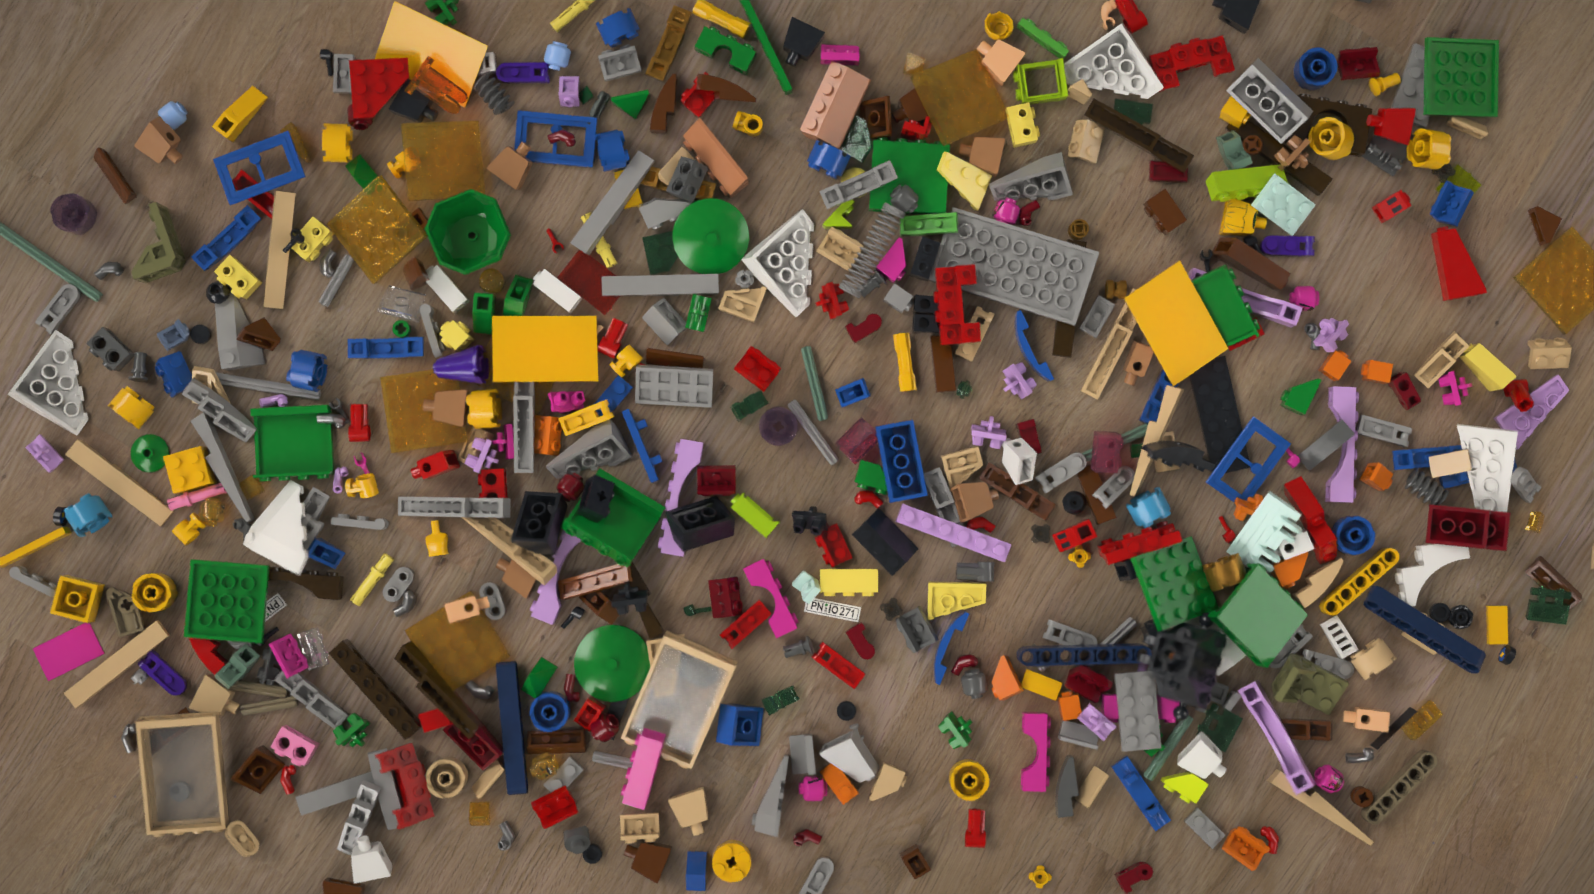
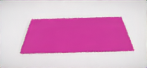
[33,623,104,681]

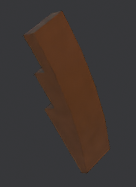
[979,462,1057,521]

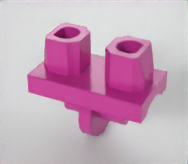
[1438,371,1473,406]
[548,391,585,413]
[492,424,514,459]

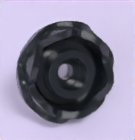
[206,281,230,304]
[1062,491,1086,515]
[1448,605,1473,629]

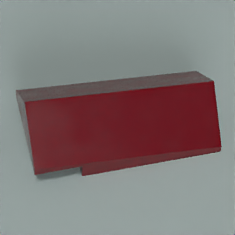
[1426,504,1510,551]
[443,691,503,770]

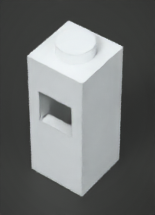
[426,265,470,314]
[533,269,582,314]

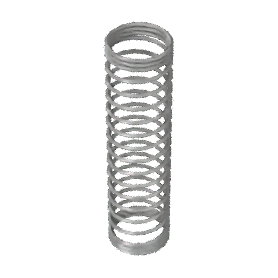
[838,202,906,298]

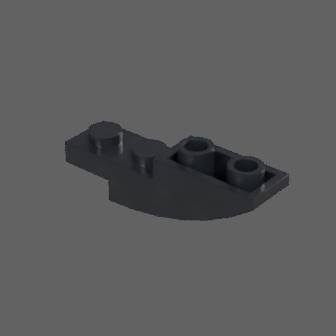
[1141,441,1215,472]

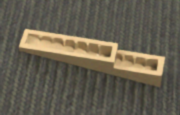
[263,191,296,309]
[1080,288,1137,400]
[1130,385,1184,496]
[65,439,174,527]
[461,517,557,586]
[64,620,170,708]
[1266,769,1374,846]

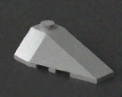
[989,152,1073,201]
[215,293,265,371]
[546,419,632,479]
[752,754,789,837]

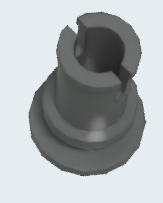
[857,269,887,298]
[128,352,148,382]
[783,636,813,658]

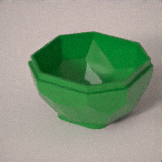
[425,189,511,275]

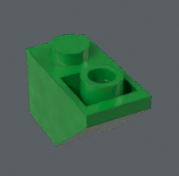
[472,293,496,334]
[854,460,887,495]

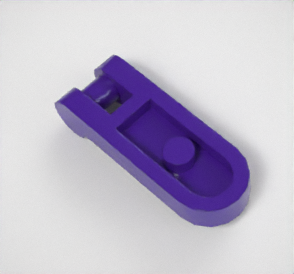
[496,62,550,84]
[1260,235,1315,257]
[138,650,187,696]

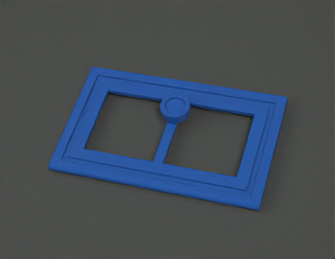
[514,110,598,168]
[213,131,306,206]
[1206,416,1291,502]

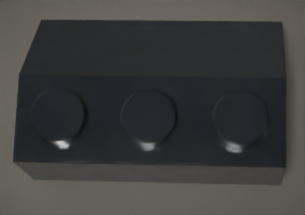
[511,491,568,555]
[666,496,735,552]
[851,508,919,576]

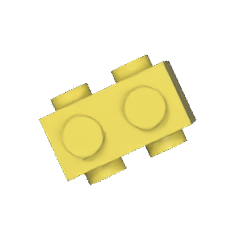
[1005,102,1040,148]
[291,216,334,262]
[214,255,262,299]
[439,320,475,352]

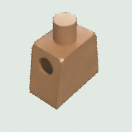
[134,116,183,164]
[958,137,1005,177]
[486,142,533,190]
[1123,340,1154,386]
[423,390,469,427]
[950,482,999,523]
[496,558,538,598]

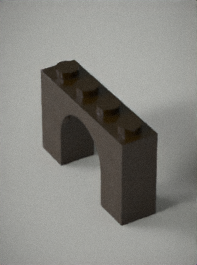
[1285,94,1373,157]

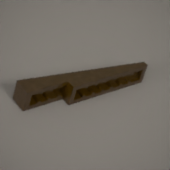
[1084,98,1194,174]
[1225,120,1333,196]
[1052,239,1087,358]
[630,561,664,639]
[394,641,481,739]

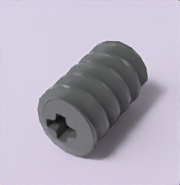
[473,72,515,115]
[1404,468,1449,505]

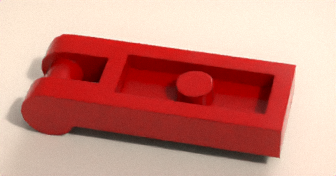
[719,599,772,649]
[811,642,866,689]

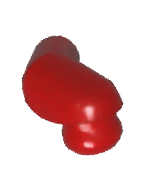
[854,491,883,509]
[966,516,996,533]
[280,765,296,795]
[1260,826,1279,854]

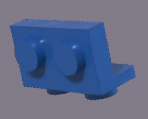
[1430,181,1474,227]
[155,351,192,398]

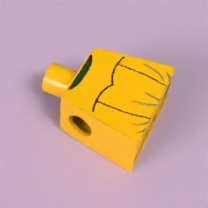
[1219,199,1267,236]

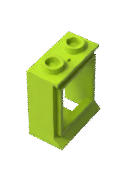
[1013,58,1068,105]
[731,493,780,538]

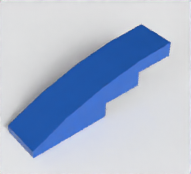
[1139,368,1179,424]

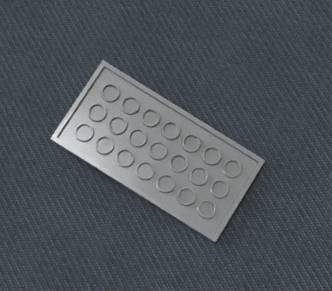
[929,207,1100,326]

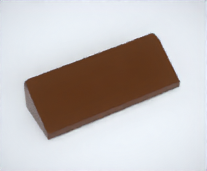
[94,147,137,204]
[646,348,705,368]
[1525,556,1582,612]
[527,729,586,754]

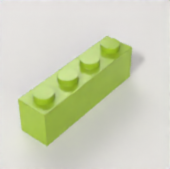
[1205,164,1288,202]

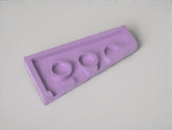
[1494,374,1569,450]

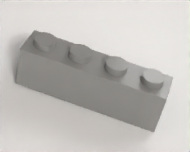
[1226,58,1313,144]

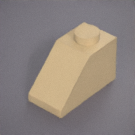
[869,761,907,801]

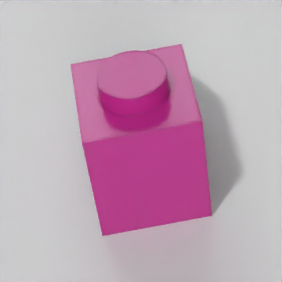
[876,237,906,283]

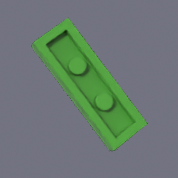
[1016,17,1069,59]
[900,212,958,237]

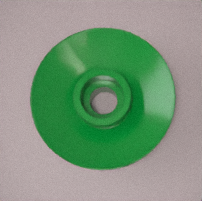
[131,434,169,472]

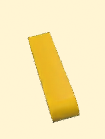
[1319,548,1400,616]

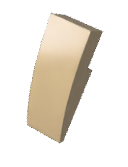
[1414,331,1470,388]
[1292,558,1343,608]

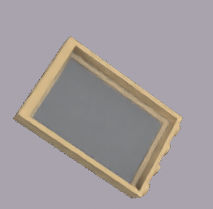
[621,631,738,769]
[136,711,229,837]

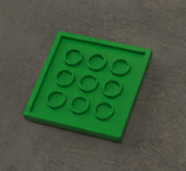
[1423,37,1499,118]
[1131,536,1219,632]
[184,559,270,643]

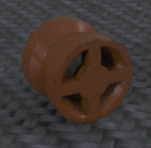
[1243,135,1263,155]
[1350,786,1373,807]

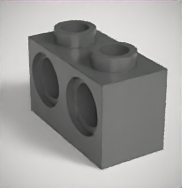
[666,156,708,203]
[86,327,134,371]

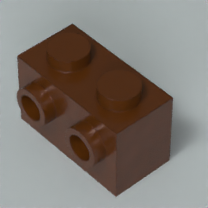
[1143,189,1187,235]

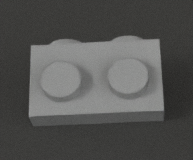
[598,45,642,82]

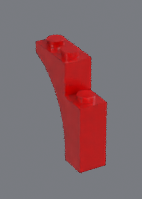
[1284,476,1337,564]

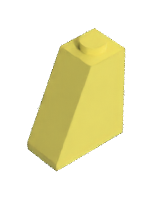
[1459,343,1517,391]

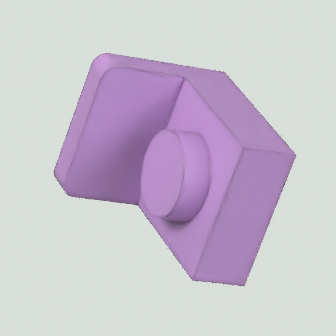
[559,76,580,107]

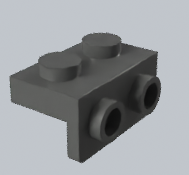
[896,606,939,653]

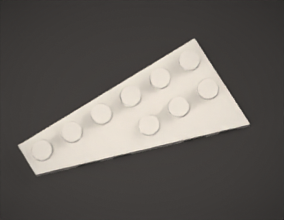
[1457,424,1518,512]

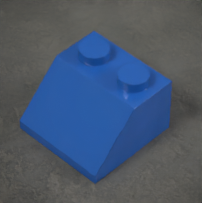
[716,704,764,746]

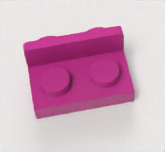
[821,45,860,66]
[269,633,309,678]

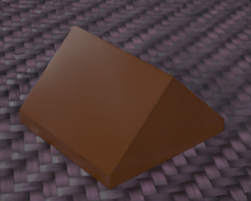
[859,96,892,140]
[231,745,285,794]

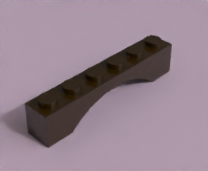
[269,567,344,600]

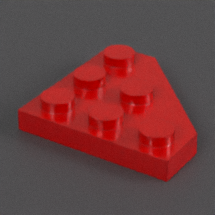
[349,58,409,119]

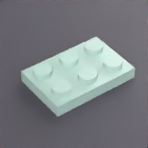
[1251,174,1316,236]

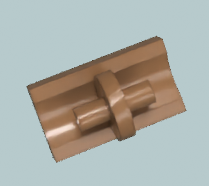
[1274,135,1310,171]

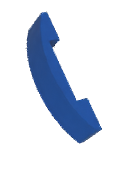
[191,205,261,271]
[1015,310,1054,382]
[348,337,424,359]
[1392,445,1463,470]
[933,611,969,685]

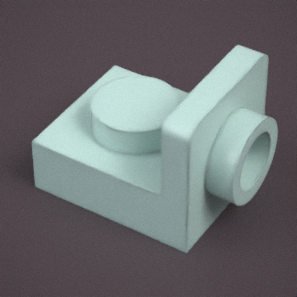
[792,571,821,604]

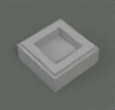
[1221,690,1241,711]

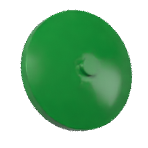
[672,198,749,274]
[574,624,650,702]

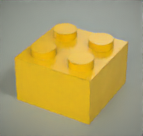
[163,446,217,494]
[50,575,105,623]

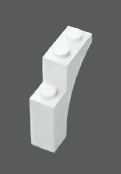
[1395,543,1470,606]

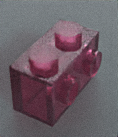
[834,417,878,465]
[1091,431,1123,473]

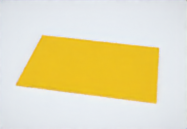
[375,1,488,108]
[1124,261,1228,386]
[492,316,598,382]

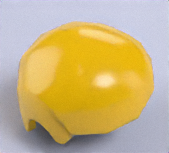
[984,11,1014,40]

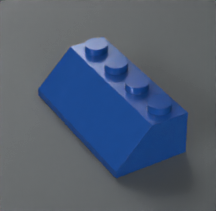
[875,420,928,503]

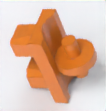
[1234,494,1263,521]

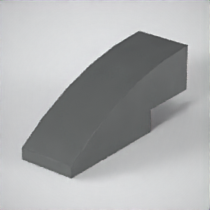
[1298,419,1355,471]
[1055,755,1079,818]

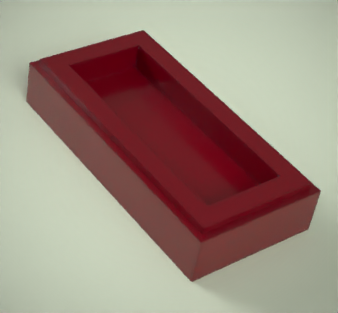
[1148,161,1188,183]

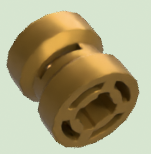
[1068,219,1089,240]
[1105,280,1127,299]

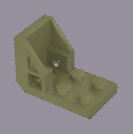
[131,202,186,284]
[1271,653,1349,715]

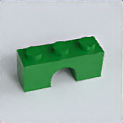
[694,26,756,75]

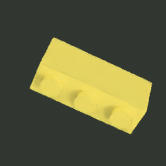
[820,569,878,596]

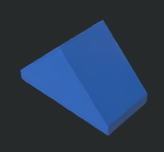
[835,378,870,407]
[307,538,345,569]
[686,851,707,891]

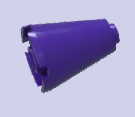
[433,345,489,384]

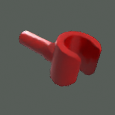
[546,228,564,254]
[1219,516,1235,543]

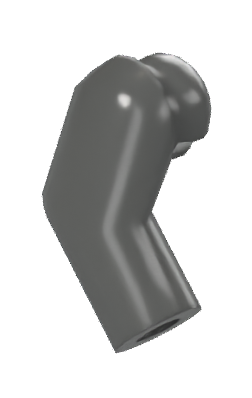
[94,262,124,280]
[1304,323,1320,350]
[233,518,252,543]

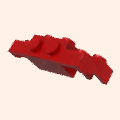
[1148,35,1235,93]
[933,264,981,346]
[1097,520,1183,565]
[375,743,435,829]

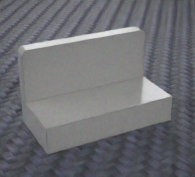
[642,298,687,345]
[1058,720,1099,750]
[789,734,816,775]

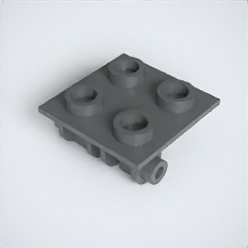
[1361,135,1407,176]

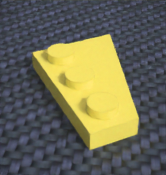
[937,152,992,211]
[927,581,986,620]

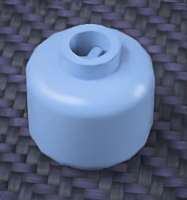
[544,41,571,71]
[158,101,188,130]

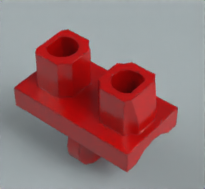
[815,282,849,320]

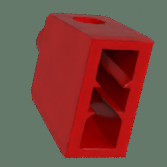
[1366,108,1416,145]
[411,450,460,479]

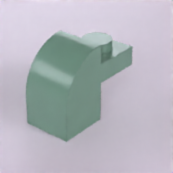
[1216,130,1252,170]
[214,643,260,690]

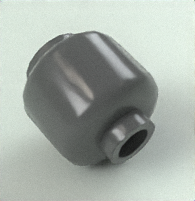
[890,185,919,213]
[961,669,988,699]

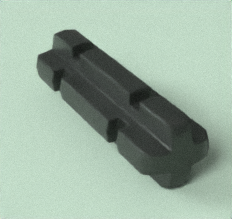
[587,91,610,125]

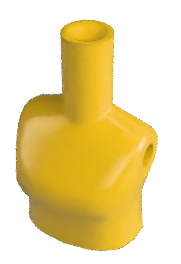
[425,520,449,557]

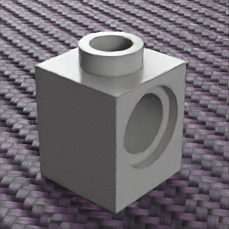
[883,283,914,314]

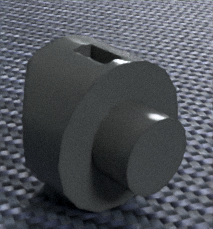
[563,826,590,854]

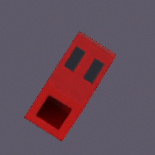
[1371,190,1412,223]
[1052,519,1097,552]

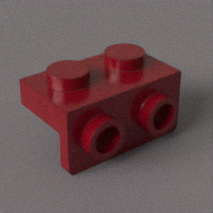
[1337,47,1380,81]
[697,465,736,496]
[708,576,743,618]
[1064,665,1113,703]

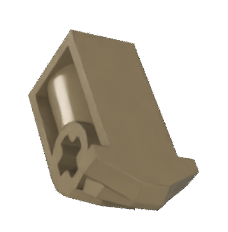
[106,587,146,637]

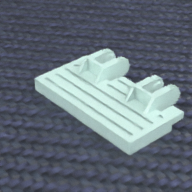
[1226,491,1302,572]

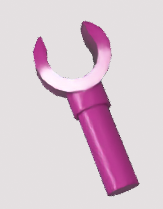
[1286,447,1300,468]
[353,452,370,474]

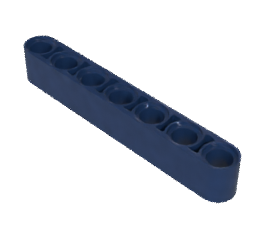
[1363,586,1486,674]
[1016,643,1152,666]
[496,661,528,795]

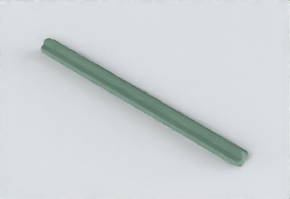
[0,222,103,302]

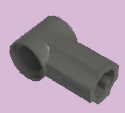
[956,562,995,582]

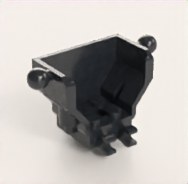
[1137,612,1227,721]

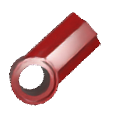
[1115,0,1148,34]
[597,318,628,359]
[1504,379,1534,412]
[348,404,371,442]
[965,808,986,848]

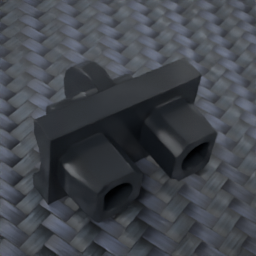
[792,506,829,536]
[611,582,649,615]

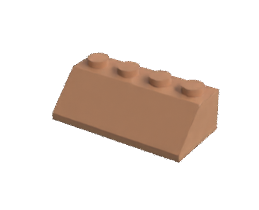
[800,61,871,149]
[683,118,749,198]

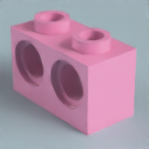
[271,725,320,766]

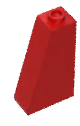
[1431,226,1487,301]

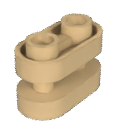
[224,821,259,857]

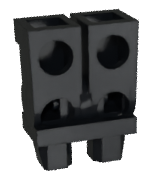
[912,295,964,334]

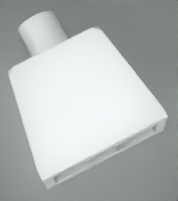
[1001,438,1037,485]
[1269,528,1314,560]
[1177,731,1226,779]
[351,835,392,883]

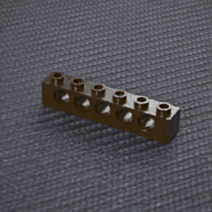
[328,639,422,740]

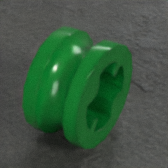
[392,320,411,338]

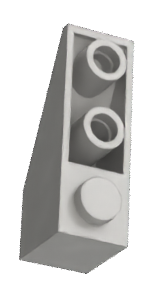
[638,198,696,230]

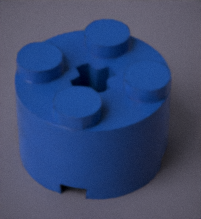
[596,8,640,48]
[1294,47,1337,90]
[595,129,630,172]
[807,140,851,180]
[286,350,327,392]
[1332,516,1375,555]
[530,691,571,732]

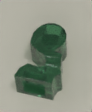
[730,390,769,422]
[761,685,800,716]

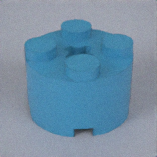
[1126,487,1171,528]
[64,493,112,537]

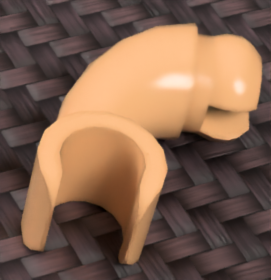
[1101,0,1117,30]

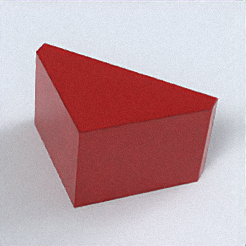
[574,696,606,731]
[418,708,453,733]

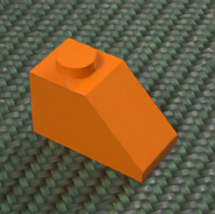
[1359,462,1393,491]
[1271,551,1309,589]
[991,655,1024,701]
[820,763,859,805]

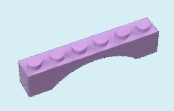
[1188,268,1303,328]
[1325,386,1359,503]
[658,439,704,557]
[895,504,1012,562]
[530,511,581,625]
[1238,680,1316,795]

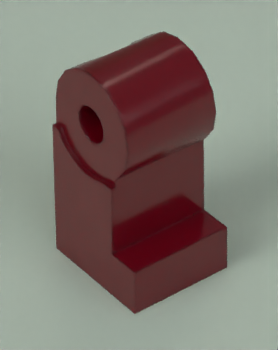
[845,313,882,344]
[1387,372,1421,411]
[1015,419,1042,454]
[845,622,875,660]
[1114,861,1153,894]

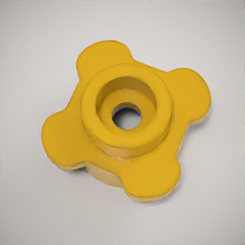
[1068,545,1091,568]
[1028,865,1052,889]

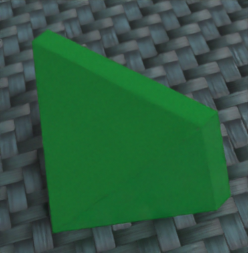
[611,90,650,119]
[345,154,384,196]
[521,657,558,699]

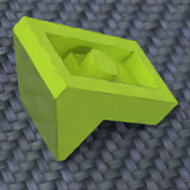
[822,199,855,229]

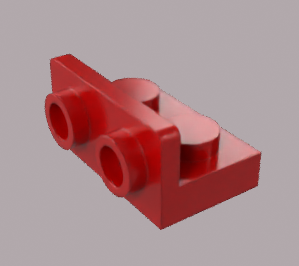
[681,72,716,118]
[900,116,932,140]
[734,346,781,392]
[814,523,852,567]
[531,785,578,829]

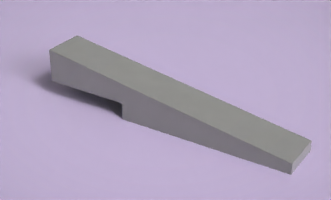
[570,150,655,256]
[602,274,719,296]
[513,382,535,473]
[191,413,255,522]
[398,497,511,518]

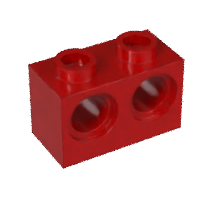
[478,468,508,498]

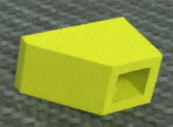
[1160,771,1209,803]

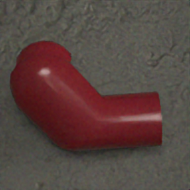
[547,130,576,147]
[1019,200,1040,226]
[951,654,978,676]
[564,674,580,702]
[793,829,822,847]

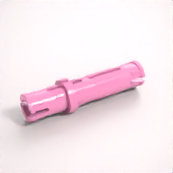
[167,483,227,511]

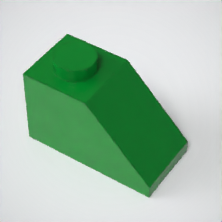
[503,275,534,316]
[1280,378,1322,415]

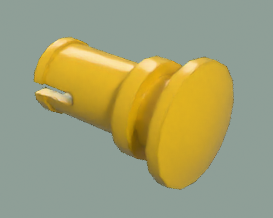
[1369,72,1401,96]

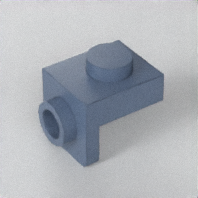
[157,319,190,351]

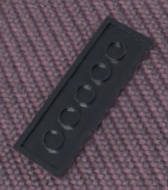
[1189,356,1251,473]

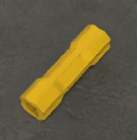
[692,0,750,39]
[893,333,917,392]

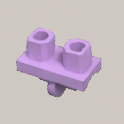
[1313,318,1349,352]
[1003,362,1037,399]
[971,416,1007,449]
[25,434,65,473]
[465,437,499,473]
[1077,703,1117,741]

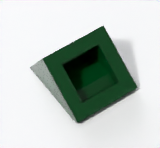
[579,86,594,105]
[1130,443,1143,458]

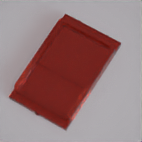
[557,249,620,315]

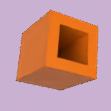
[1318,350,1351,381]
[1361,360,1393,384]
[1057,691,1082,721]

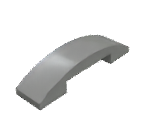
[819,160,898,209]

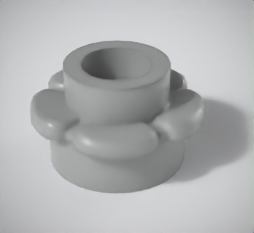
[735,270,754,289]
[130,668,149,685]

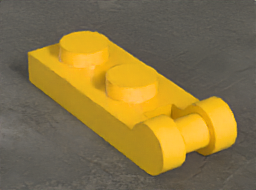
[558,399,614,436]

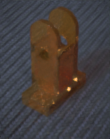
[404,56,468,114]

